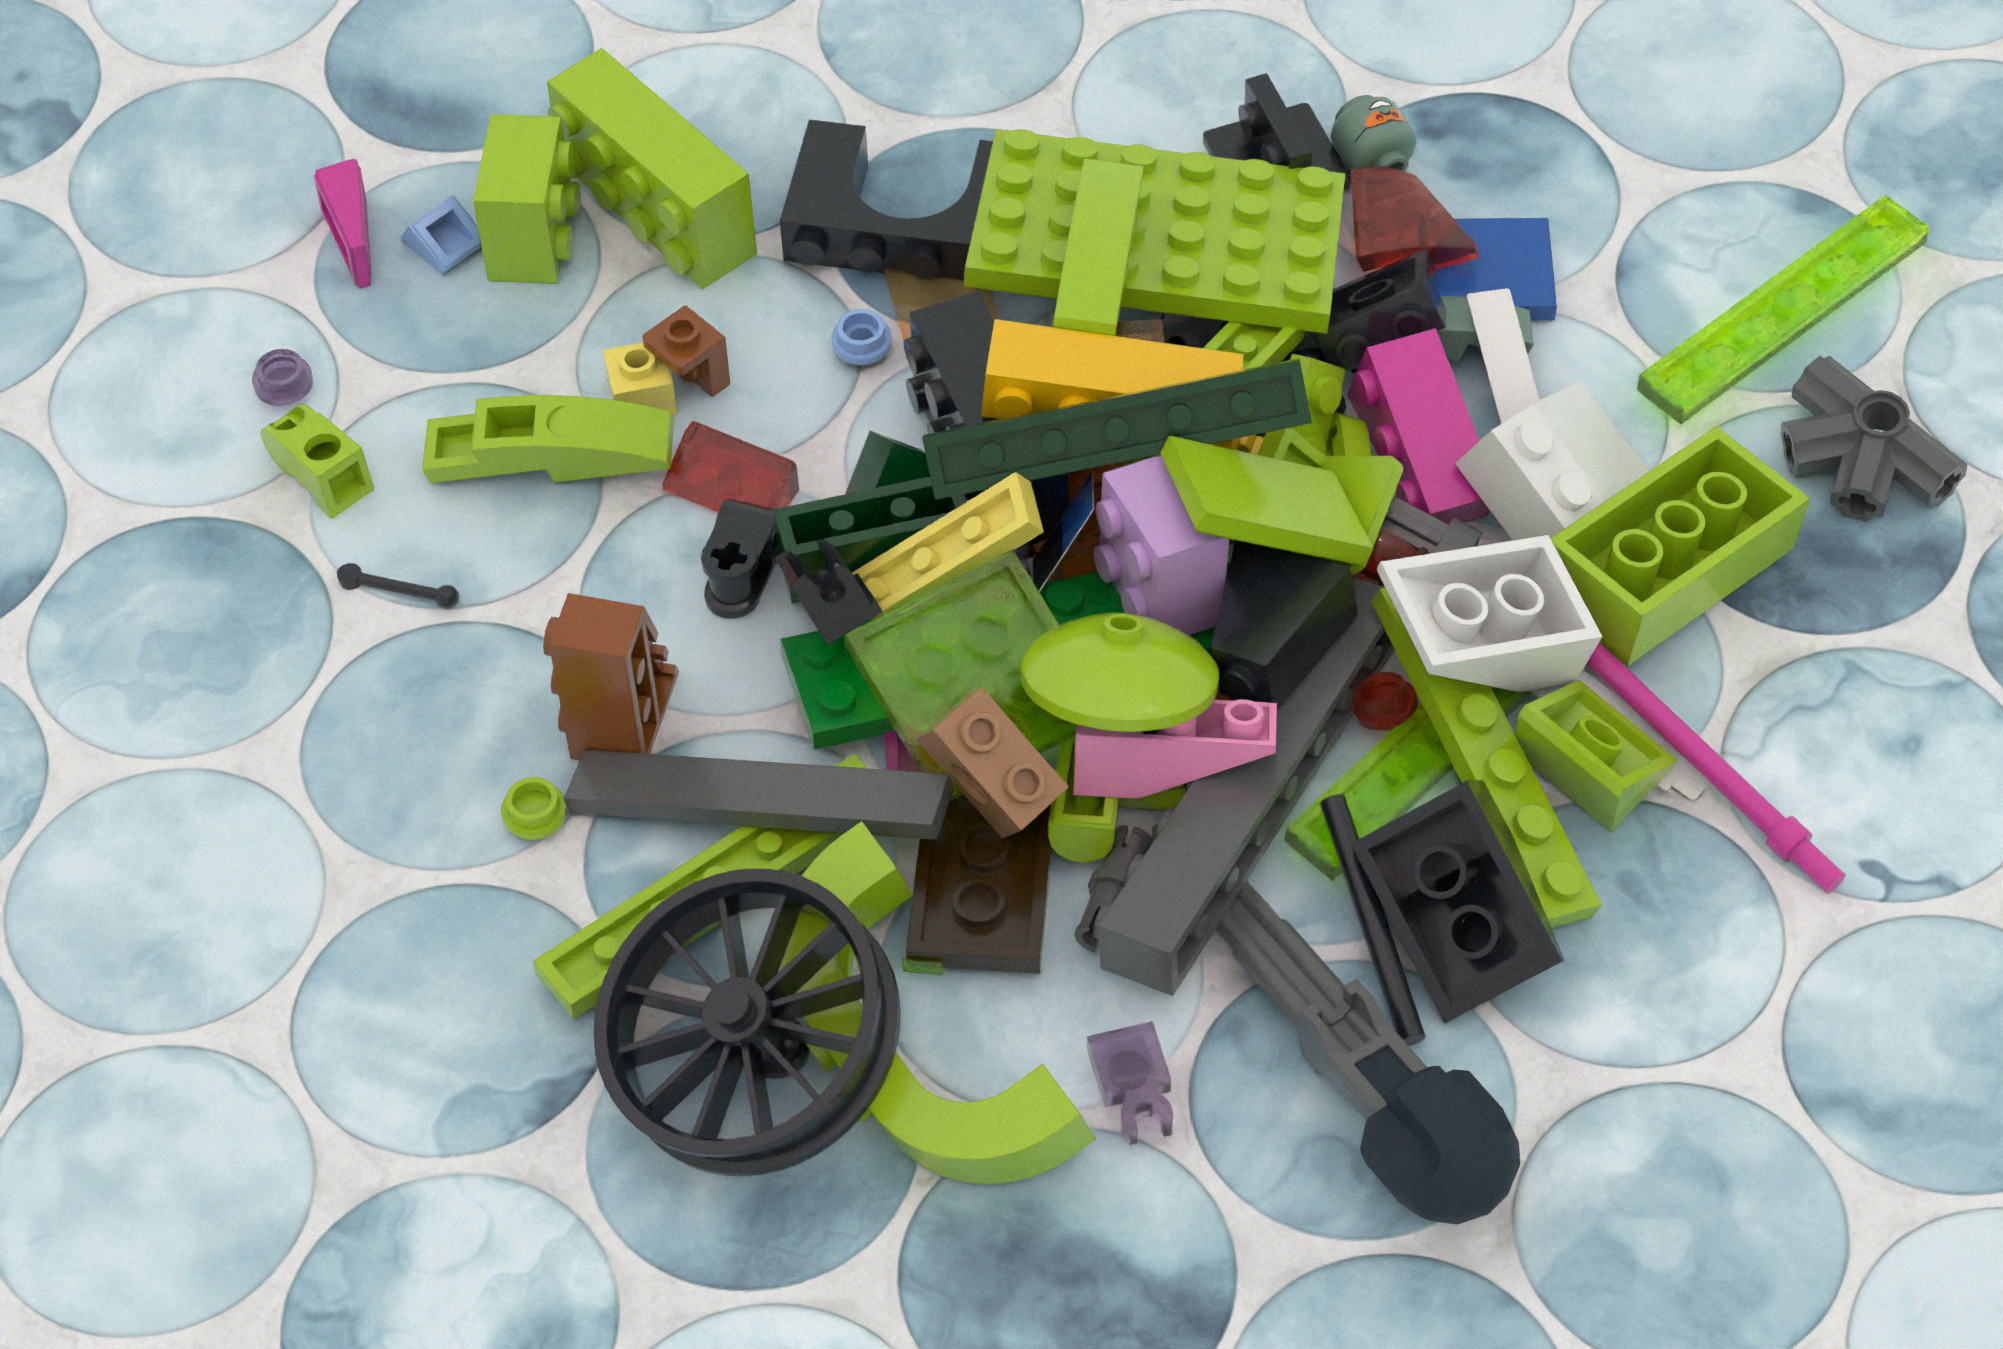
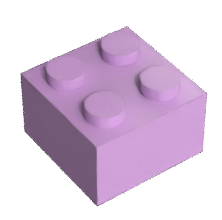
[1093,455,1229,635]

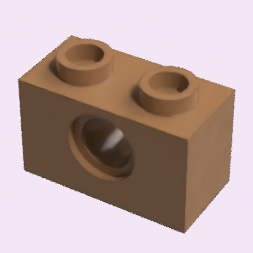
[916,687,1069,839]

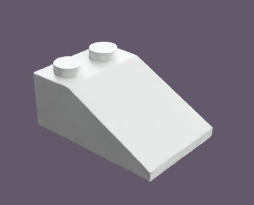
[1455,380,1649,540]
[1376,535,1602,692]

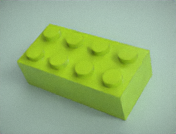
[547,48,757,289]
[1550,426,1811,667]

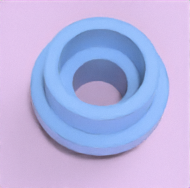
[832,309,892,365]

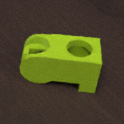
[260,403,375,519]

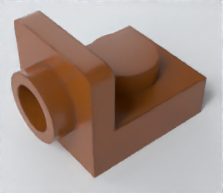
[642,305,730,397]

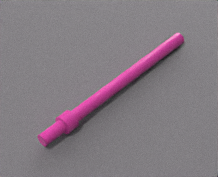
[1586,642,1846,894]

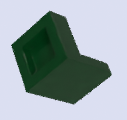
[845,430,930,494]

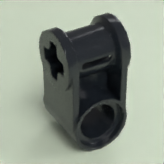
[701,498,778,618]

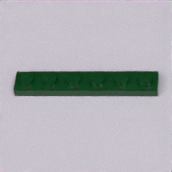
[922,358,1312,500]

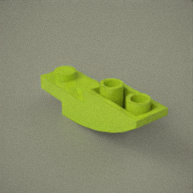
[422,395,674,483]

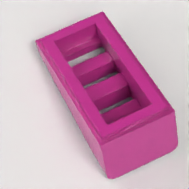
[313,159,372,289]

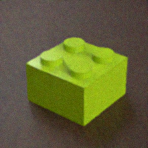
[473,114,581,284]

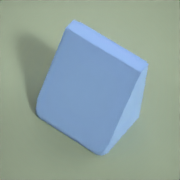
[401,195,482,274]

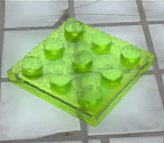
[844,550,1076,801]

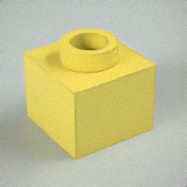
[603,342,677,415]

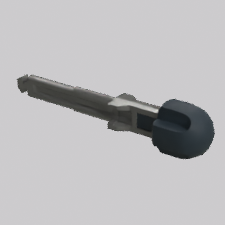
[1152,823,1520,1225]

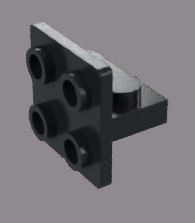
[1203,73,1351,190]

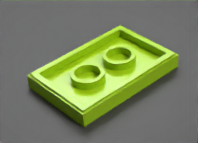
[1160,436,1373,565]

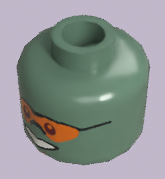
[1330,95,1417,182]

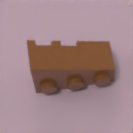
[543,593,679,760]

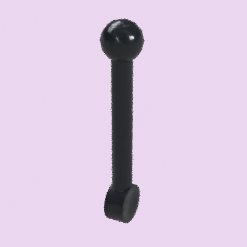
[337,563,459,609]

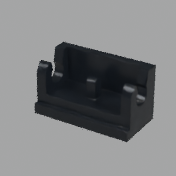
[775,538,883,645]

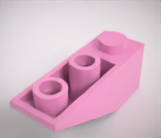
[1073,699,1277,799]

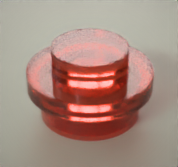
[1354,672,1418,731]

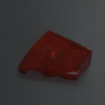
[1351,167,1479,272]

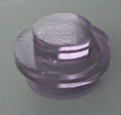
[252,349,313,406]

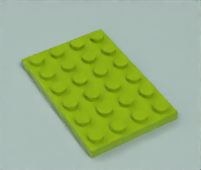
[964,129,1345,334]

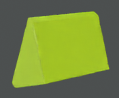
[1515,680,1678,832]

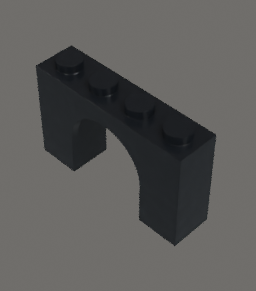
[780,119,993,283]

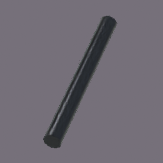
[1320,794,1426,1046]

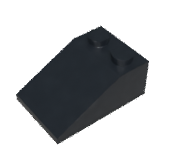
[1351,780,1565,1023]

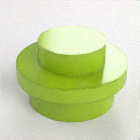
[501,777,567,840]

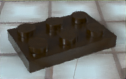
[906,787,1052,974]

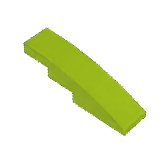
[1053,159,1144,336]

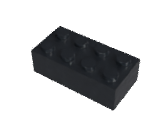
[903,291,1069,567]

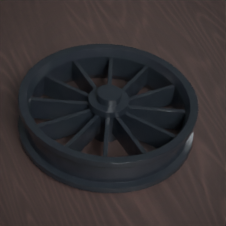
[593,869,901,1176]

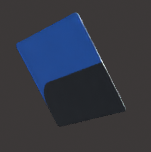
[1032,472,1094,600]

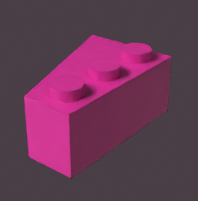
[1347,328,1491,525]

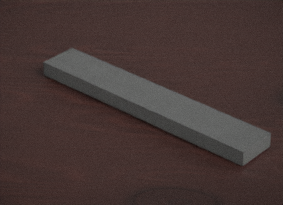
[564,749,954,840]

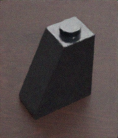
[1211,540,1358,710]

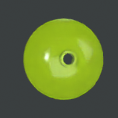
[1021,613,1219,732]

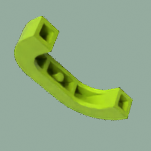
[781,821,1096,1184]

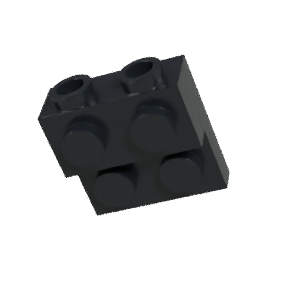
[1314,248,1446,374]

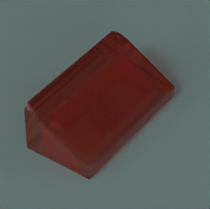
[662,421,799,512]

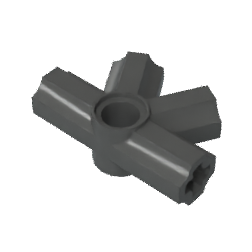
[1781,356,1968,522]

